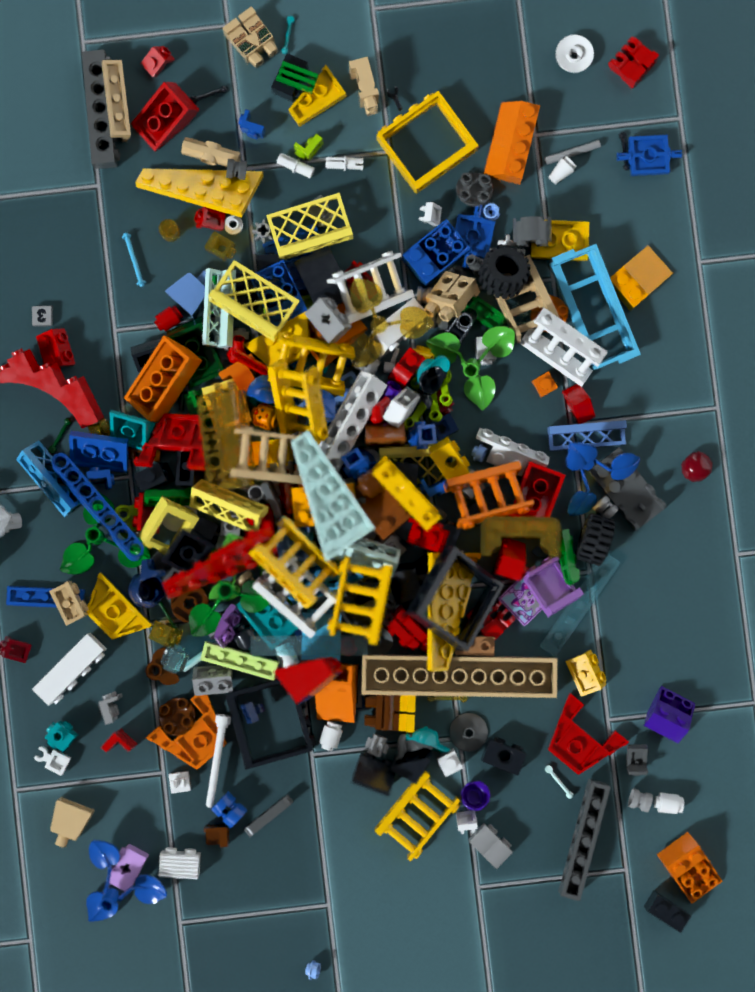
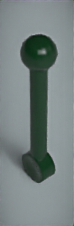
[48,417,72,453]
[159,601,179,631]

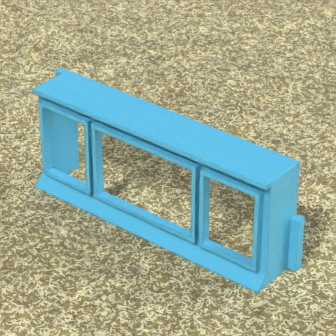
[549,244,641,370]

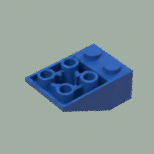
[401,219,471,288]
[251,260,307,326]

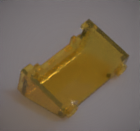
[481,516,561,557]

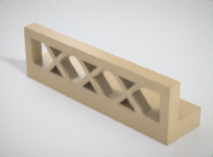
[102,60,131,142]

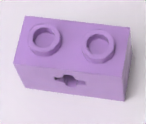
[110,844,149,891]

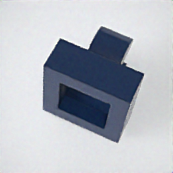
[240,702,265,724]

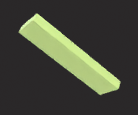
[200,641,280,681]

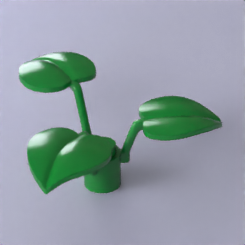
[60,490,151,575]
[189,548,271,637]

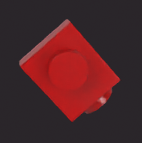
[140,46,174,77]

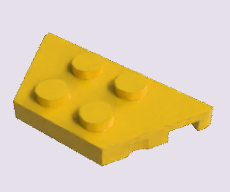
[245,311,310,366]
[87,572,153,640]

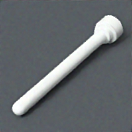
[206,714,231,808]

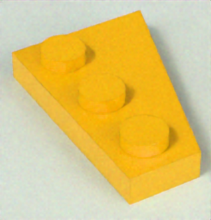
[288,65,347,127]

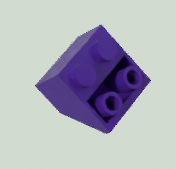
[644,686,695,743]

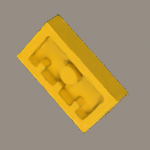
[565,649,606,697]

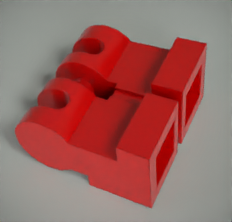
[608,37,659,89]
[465,600,516,640]

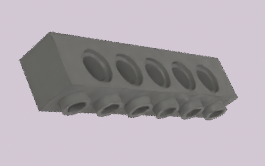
[82,50,120,169]
[558,778,610,901]

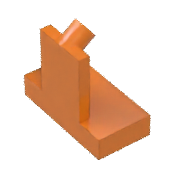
[218,354,255,395]

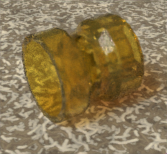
[159,219,180,242]
[88,418,110,436]

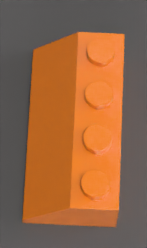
[484,101,540,185]
[124,336,202,422]

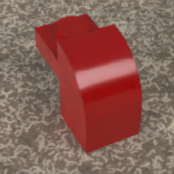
[388,347,425,389]

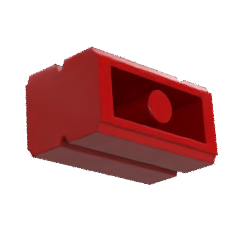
[385,605,428,651]

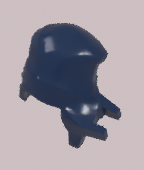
[128,559,167,608]

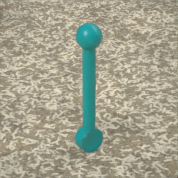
[281,16,294,54]

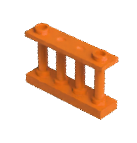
[443,461,534,529]

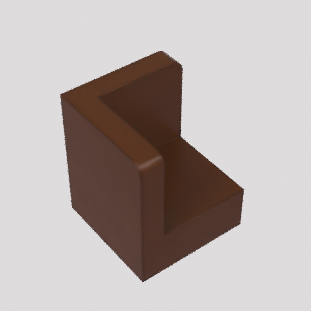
[204,824,230,847]

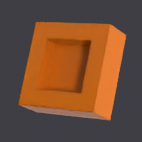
[532,371,558,398]

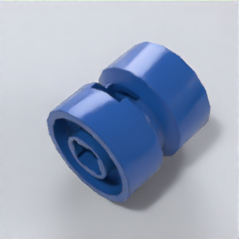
[211,791,248,828]

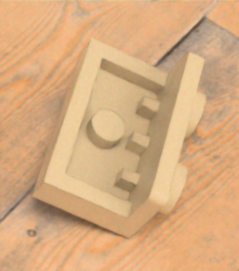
[49,581,89,626]

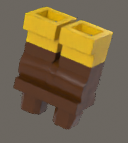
[364,695,416,733]

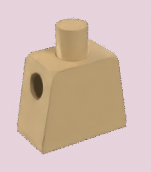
[50,797,95,848]

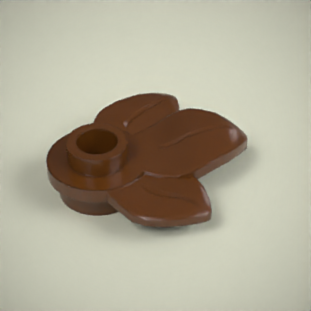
[146,647,183,685]

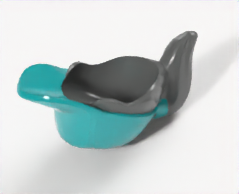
[396,726,451,761]

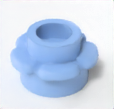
[481,203,500,221]
[471,444,488,462]
[305,960,321,980]

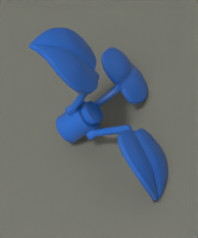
[246,353,336,420]
[566,442,640,517]
[86,840,167,922]

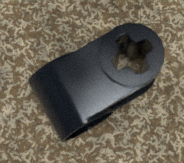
[446,308,477,344]

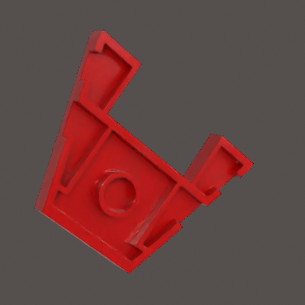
[133,413,206,470]
[548,693,629,775]

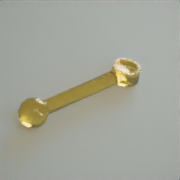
[427,696,467,702]

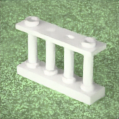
[327,251,415,324]
[520,308,607,387]
[252,549,338,639]

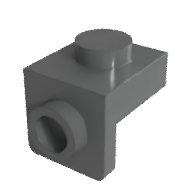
[626,744,648,776]

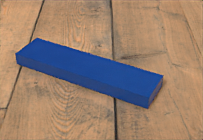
[6,586,85,608]

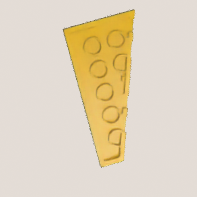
[135,168,263,218]
[427,553,482,671]

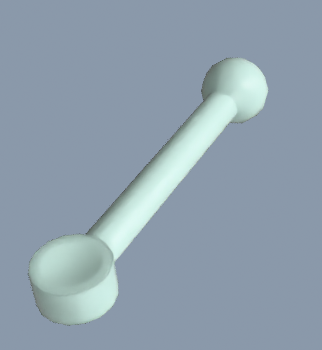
[545,765,574,799]

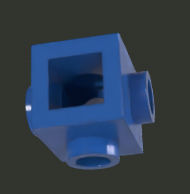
[407,421,437,450]
[341,448,372,483]

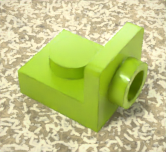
[294,134,323,161]

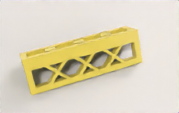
[189,479,269,532]

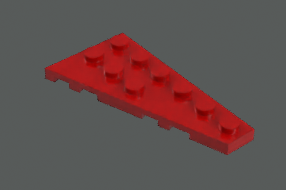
[163,521,279,599]

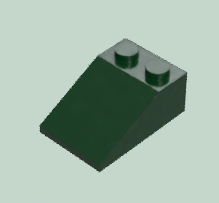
[166,316,225,388]

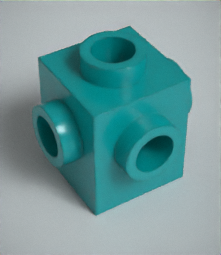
[45,721,78,752]

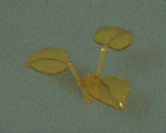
[349,278,434,368]

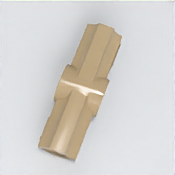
[181,137,241,167]

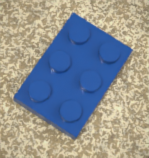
[69,431,129,473]

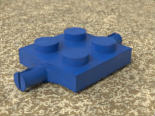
[616,135,682,176]
[455,205,495,269]

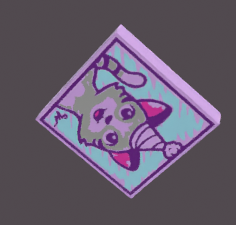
[497,573,542,626]

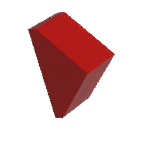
[562,384,596,424]

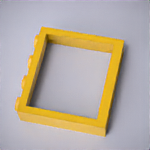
[377,90,479,194]

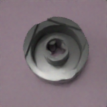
[513,216,552,248]

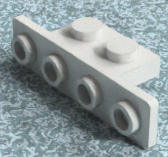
[476,428,550,476]

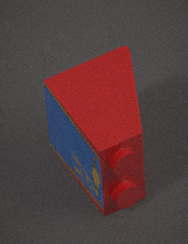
[274,656,344,704]

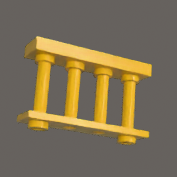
[268,331,355,397]
[268,359,329,444]
[371,455,441,530]
[249,516,340,608]
[328,557,394,645]
[375,770,460,862]

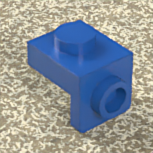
[238,109,265,139]
[84,467,115,490]
[419,477,446,497]

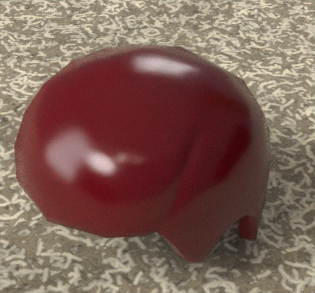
[681,451,713,482]

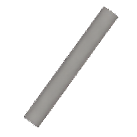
[545,140,601,165]

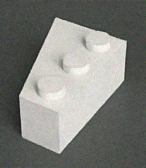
[368,297,427,360]

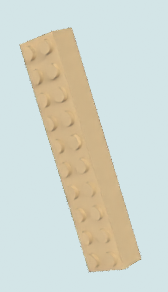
[362,654,557,698]

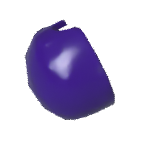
[461,781,491,811]

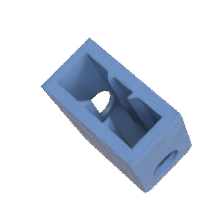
[165,271,206,318]

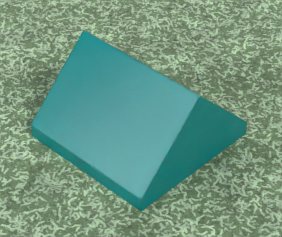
[110,410,155,451]

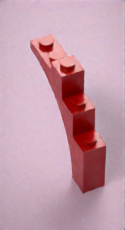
[0,348,104,429]

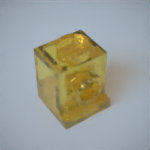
[204,231,236,262]

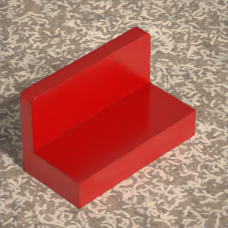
[101,729,137,753]

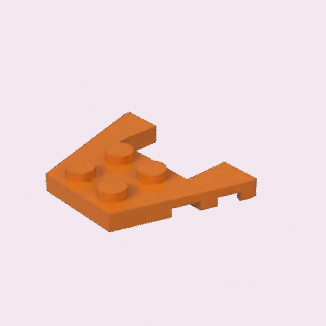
[146,695,227,769]

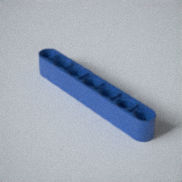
[52,453,144,561]

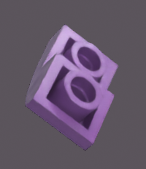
[214,603,243,649]

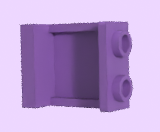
[523,556,584,618]

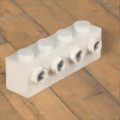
[32,633,107,706]

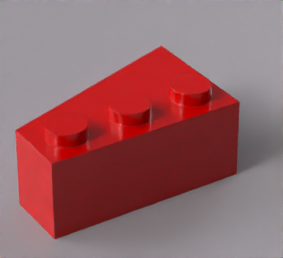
[493,537,528,581]

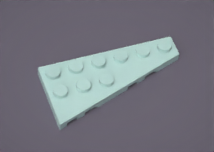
[291,431,375,562]

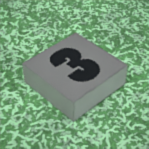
[32,306,53,326]

